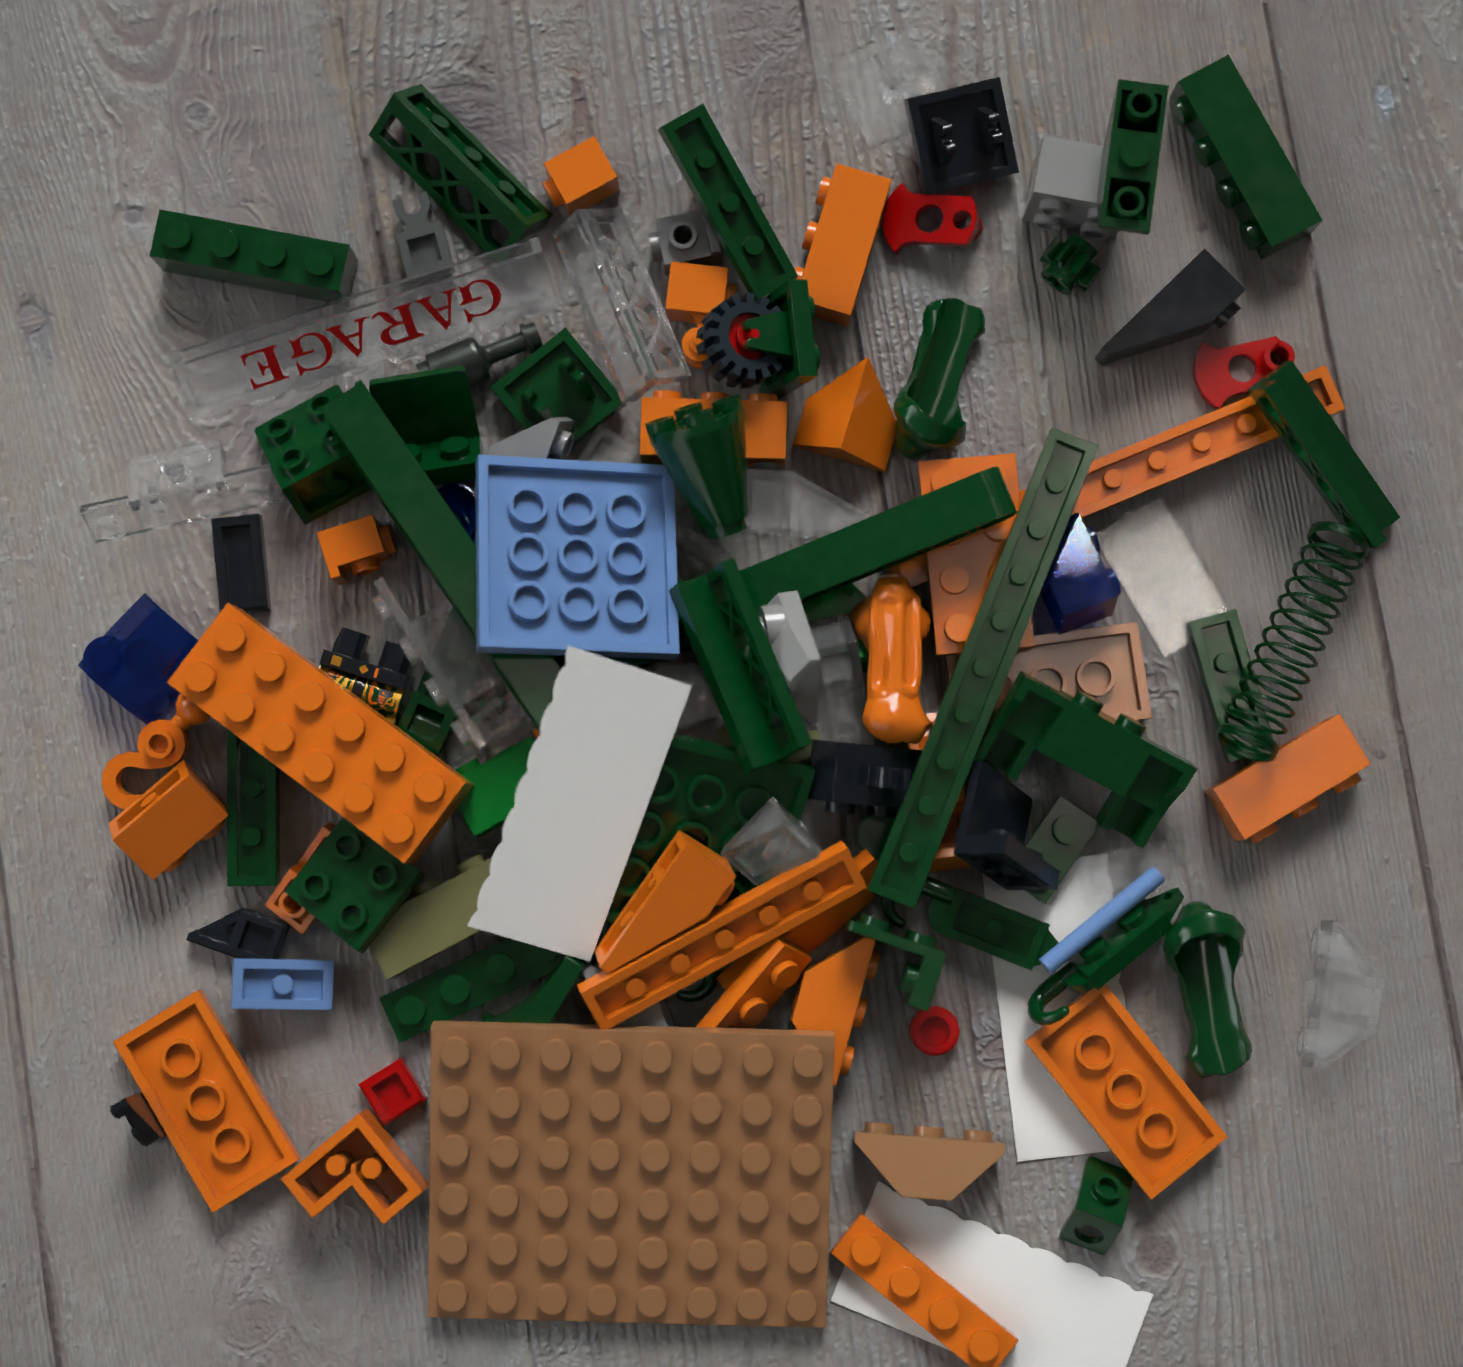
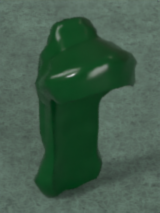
[894,298,985,460]
[1163,901,1252,1078]

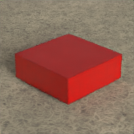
[358,1057,428,1127]

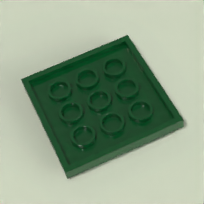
[605,733,816,923]

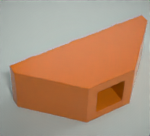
[789,936,880,1085]

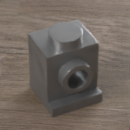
[648,209,721,275]

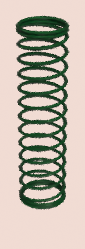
[1215,521,1371,762]

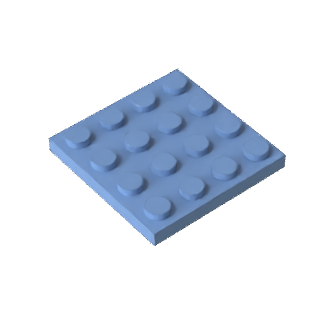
[475,455,680,660]

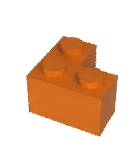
[281,1108,429,1225]

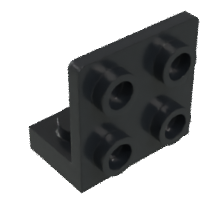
[954,762,1060,890]

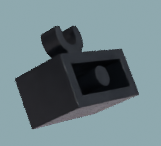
[807,739,922,817]

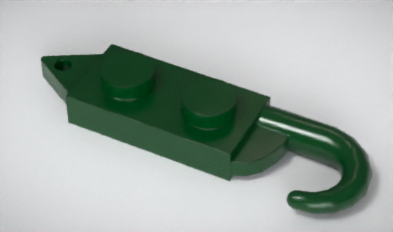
[880,876,1070,971]

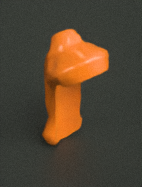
[850,574,932,744]

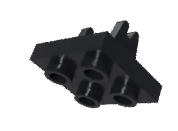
[904,77,1019,195]

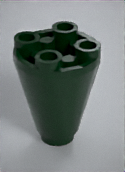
[645,395,748,539]

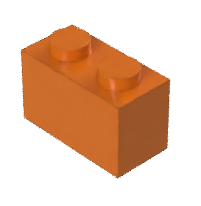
[108,759,229,880]

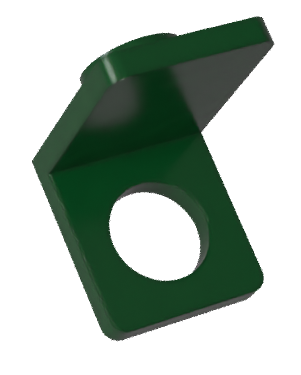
[1059,1156,1133,1255]

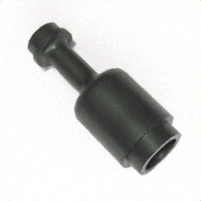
[415,322,543,389]

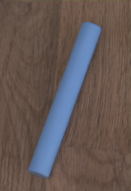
[1039,866,1165,975]

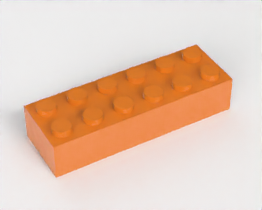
[167,603,474,864]

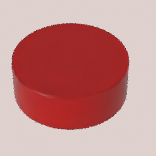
[909,1006,960,1056]

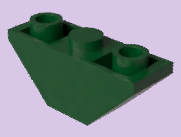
[1097,79,1169,235]

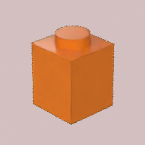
[542,136,620,218]

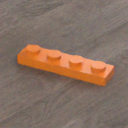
[830,1212,1019,1367]

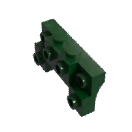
[974,671,1197,849]

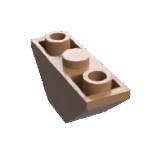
[852,1122,1005,1201]

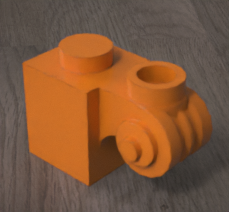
[665,261,737,369]

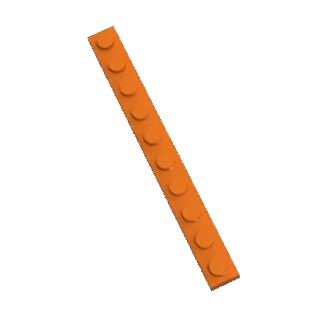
[888,365,1345,589]

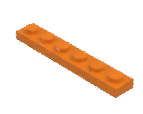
[577,840,867,1030]

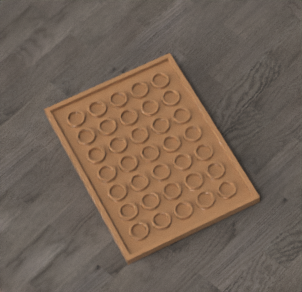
[428,1021,835,1328]

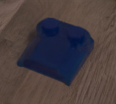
[78,593,199,725]

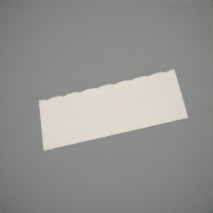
[467,646,692,962]
[982,854,1126,1162]
[831,1181,1154,1367]

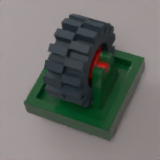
[696,280,820,399]

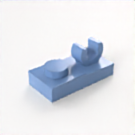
[230,958,334,1010]

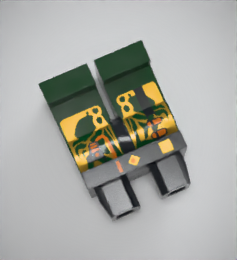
[319,627,415,726]

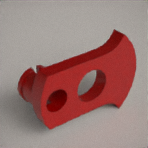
[883,182,983,255]
[1193,336,1295,410]

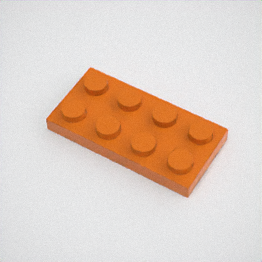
[917,453,1034,657]
[1024,984,1228,1200]
[113,989,301,1213]

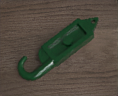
[1027,887,1184,1025]

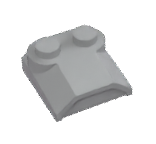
[758,590,820,731]

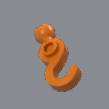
[101,693,211,809]

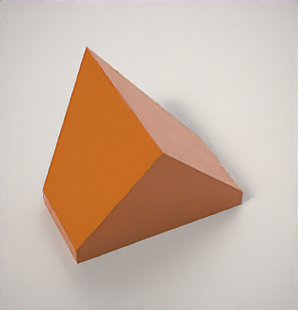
[793,357,896,473]

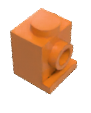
[317,515,397,585]

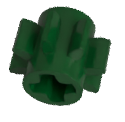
[1040,234,1101,295]

